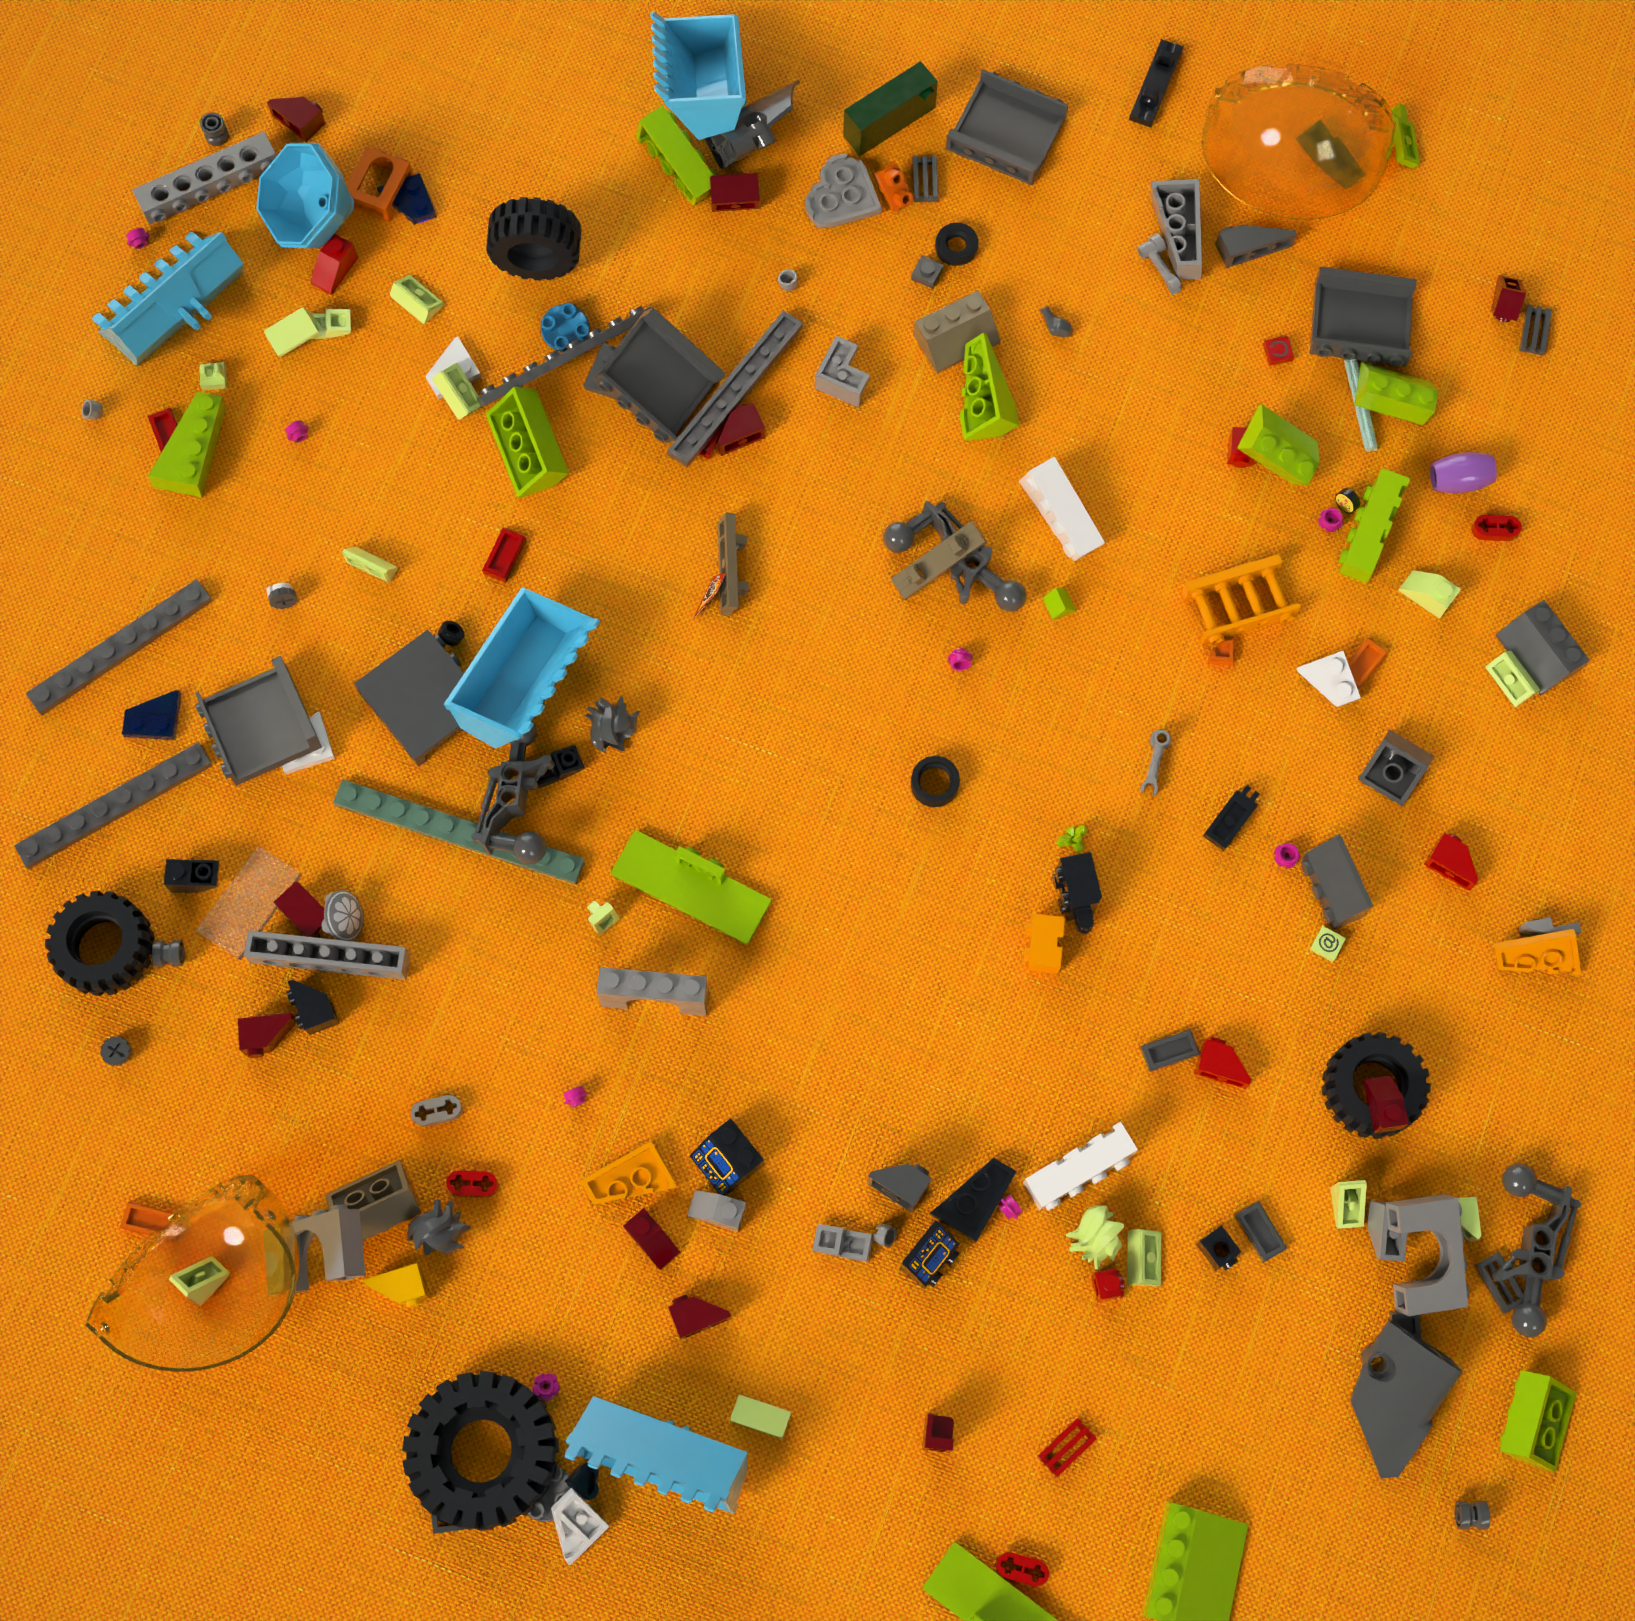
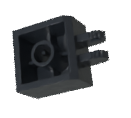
[1052,852,1102,934]

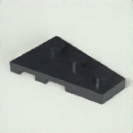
[929,1158,1017,1242]

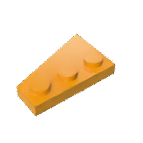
[1493,929,1581,976]
[580,1141,677,1205]

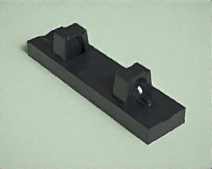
[1129,39,1183,127]

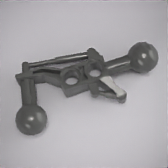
[883,501,1027,612]
[471,721,555,864]
[1493,1163,1581,1338]

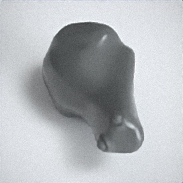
[1040,306,1073,337]

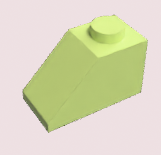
[1398,570,1461,619]

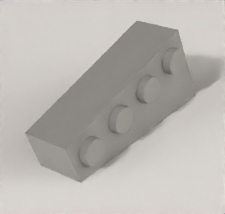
[1151,179,1202,280]

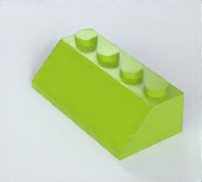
[485,387,569,498]

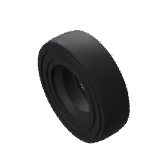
[935,223,979,266]

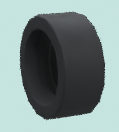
[910,756,960,808]

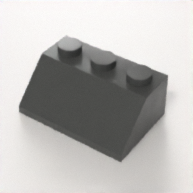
[1495,600,1590,696]
[1301,835,1373,929]

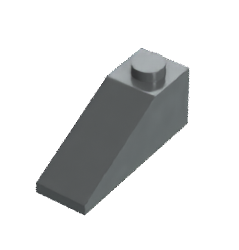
[1215,225,1297,268]

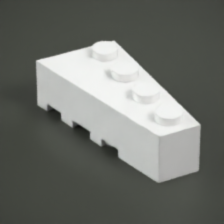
[1019,456,1105,562]
[1023,1122,1138,1211]

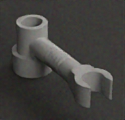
[1137,233,1182,295]
[1140,730,1171,796]

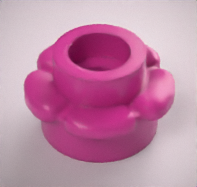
[126,228,150,249]
[285,421,309,443]
[1318,508,1343,532]
[948,648,973,671]
[1274,843,1300,868]
[563,1086,589,1108]
[999,1195,1023,1220]
[532,1373,560,1401]

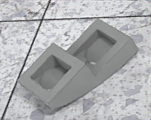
[1518,917,1582,937]
[812,1224,874,1263]

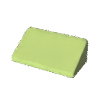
[390,275,444,324]
[264,307,320,357]
[432,362,481,420]
[342,547,398,582]
[1486,651,1540,707]
[1127,1229,1161,1287]
[730,1394,791,1439]

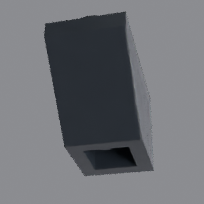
[164,859,220,893]
[287,980,340,1035]

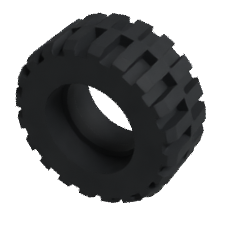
[486,197,582,281]
[45,891,155,996]
[1321,1032,1431,1139]

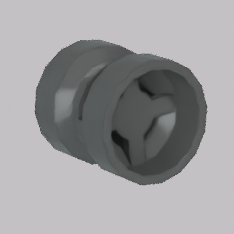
[200,112,229,146]
[152,940,185,967]
[1455,1501,1490,1530]

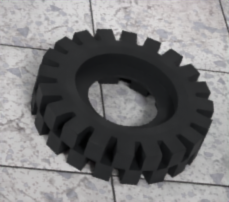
[402,1371,559,1531]

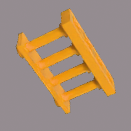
[1181,554,1301,645]

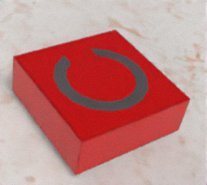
[1263,336,1294,366]

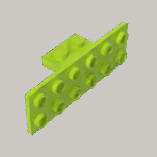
[611,830,771,945]
[922,1542,1058,1621]

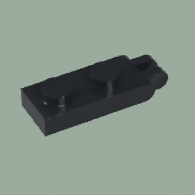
[1203,785,1260,851]

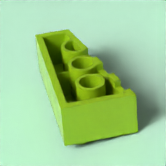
[636,105,717,206]
[148,391,226,498]
[1338,468,1411,583]

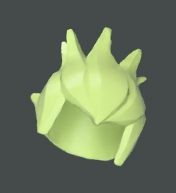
[1066,1205,1124,1270]

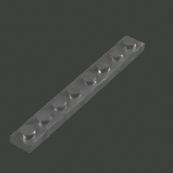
[477,305,651,407]
[667,310,803,468]
[26,579,213,716]
[14,742,213,869]

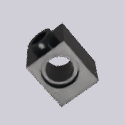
[1196,1225,1241,1271]

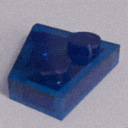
[376,173,437,225]
[122,690,181,740]

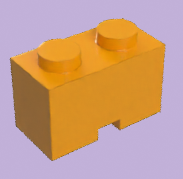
[1023,914,1065,974]

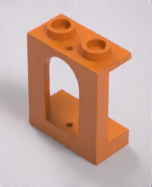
[346,147,413,222]

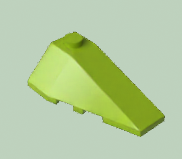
[960,332,1020,441]

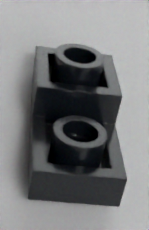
[535,745,585,790]

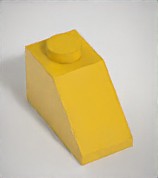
[364,1263,429,1308]

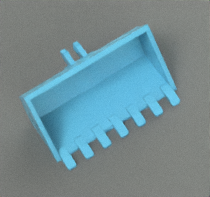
[650,11,747,140]
[92,232,244,366]
[444,588,600,749]
[565,1396,748,1514]

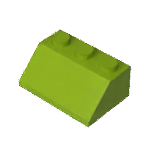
[1354,361,1438,425]
[1237,404,1320,485]
[1500,1370,1577,1473]

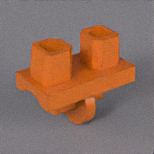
[875,161,914,212]

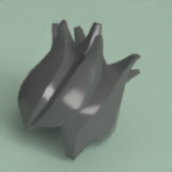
[586,696,640,753]
[407,1199,471,1255]

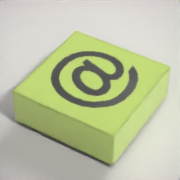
[1309,926,1346,962]

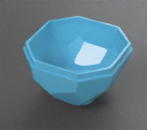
[256,143,354,248]

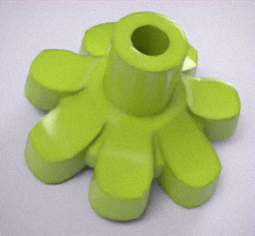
[1056,825,1087,853]

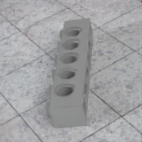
[132,131,276,225]
[244,930,410,980]

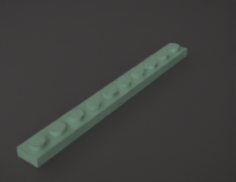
[333,779,585,885]

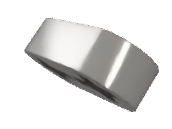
[411,1095,463,1127]

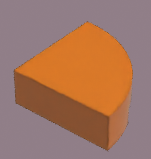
[1208,639,1235,666]

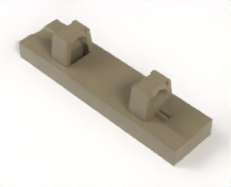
[717,513,749,616]
[891,521,987,600]

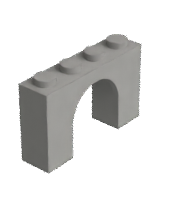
[597,967,709,1016]
[1386,1194,1469,1316]
[264,1204,366,1296]

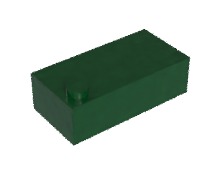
[843,61,938,156]

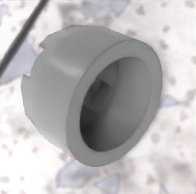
[778,269,798,291]
[82,399,103,420]
[873,1224,897,1248]

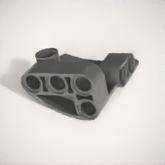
[705,80,800,169]
[1350,1320,1463,1479]

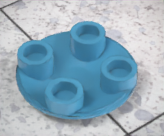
[541,303,589,352]

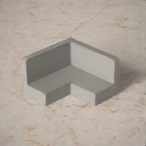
[815,336,870,407]

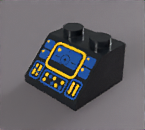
[690,1118,765,1196]
[899,1220,960,1290]

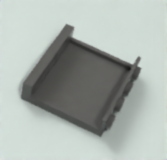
[946,69,1068,185]
[1309,267,1417,366]
[593,307,726,443]
[354,630,464,767]
[195,656,322,786]

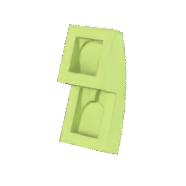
[309,309,351,340]

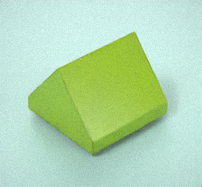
[1043,588,1076,621]

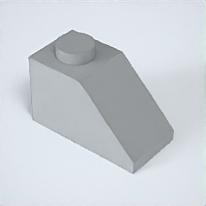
[687,1190,747,1232]
[1367,1200,1407,1261]

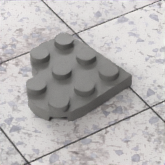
[805,154,882,229]

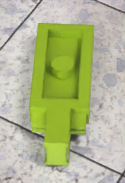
[1389,103,1420,169]

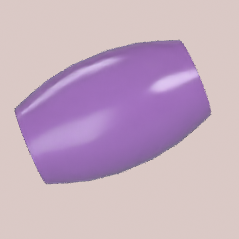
[1430,452,1497,494]

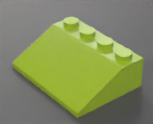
[1142,1502,1248,1621]

